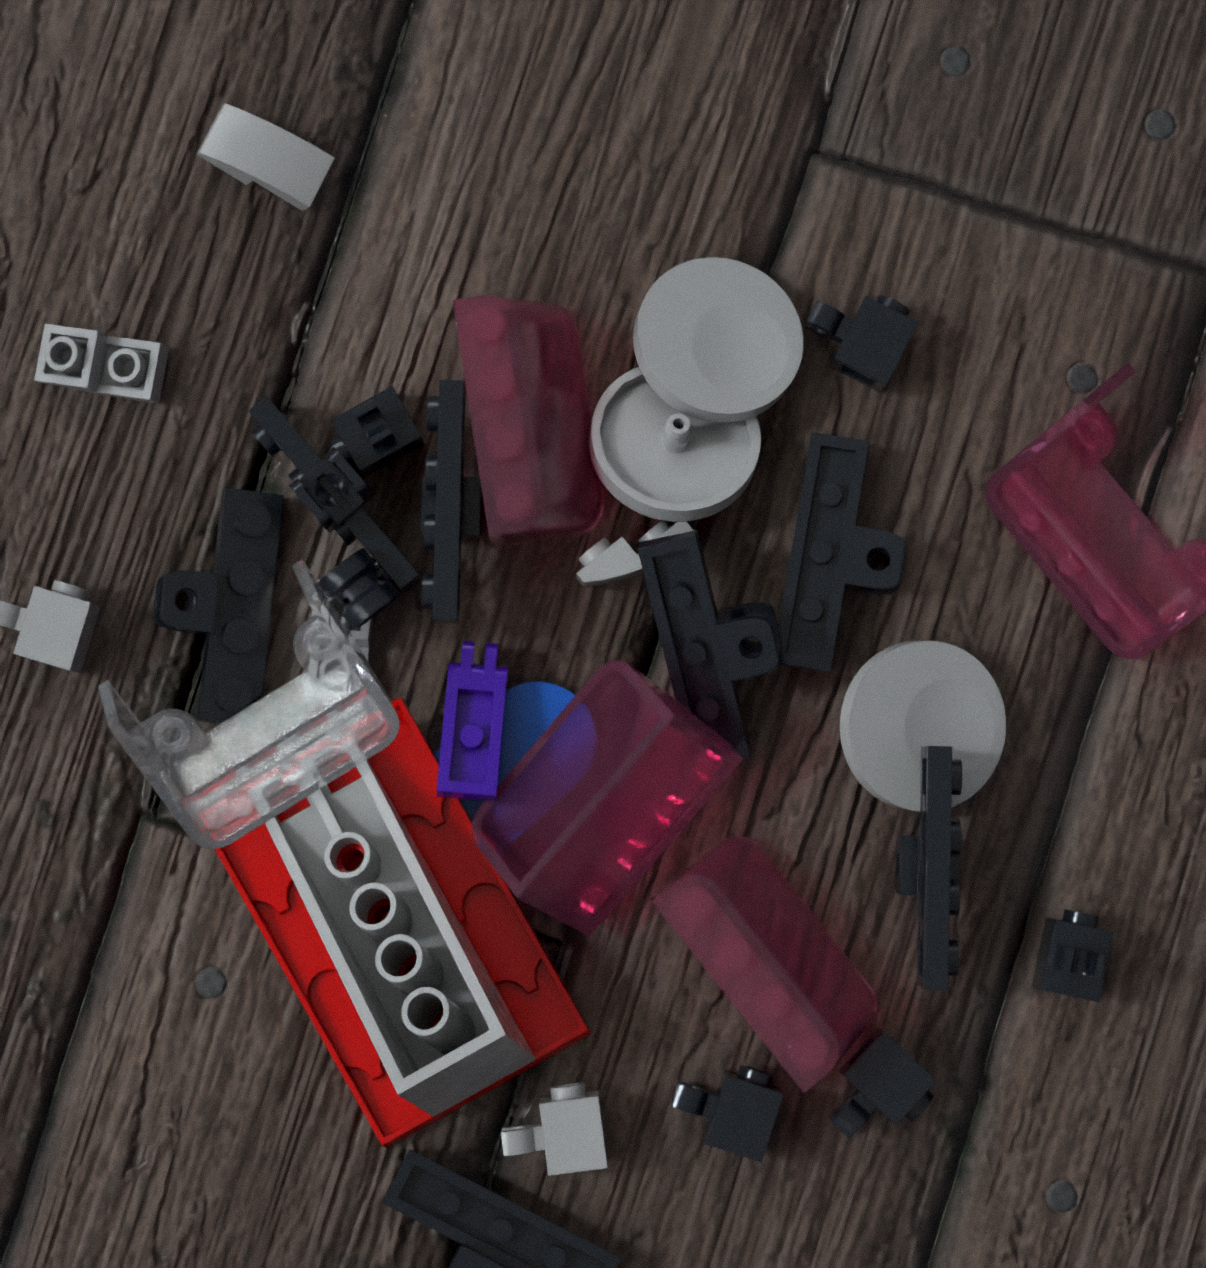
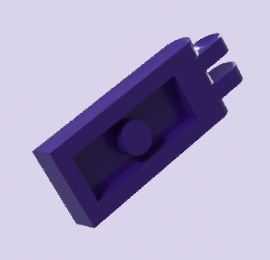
[437,641,508,802]

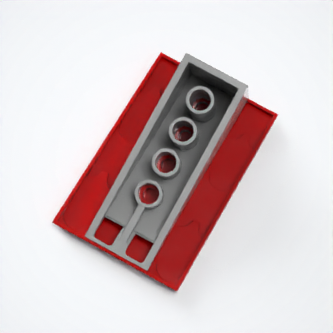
[194,697,592,1148]

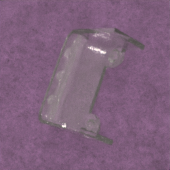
[98,560,399,849]

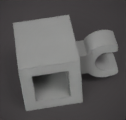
[0,580,101,673]
[501,1082,608,1176]

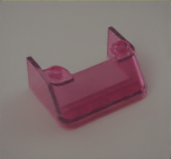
[985,363,1206,659]

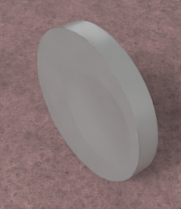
[633,257,803,423]
[589,367,761,522]
[840,640,1006,812]

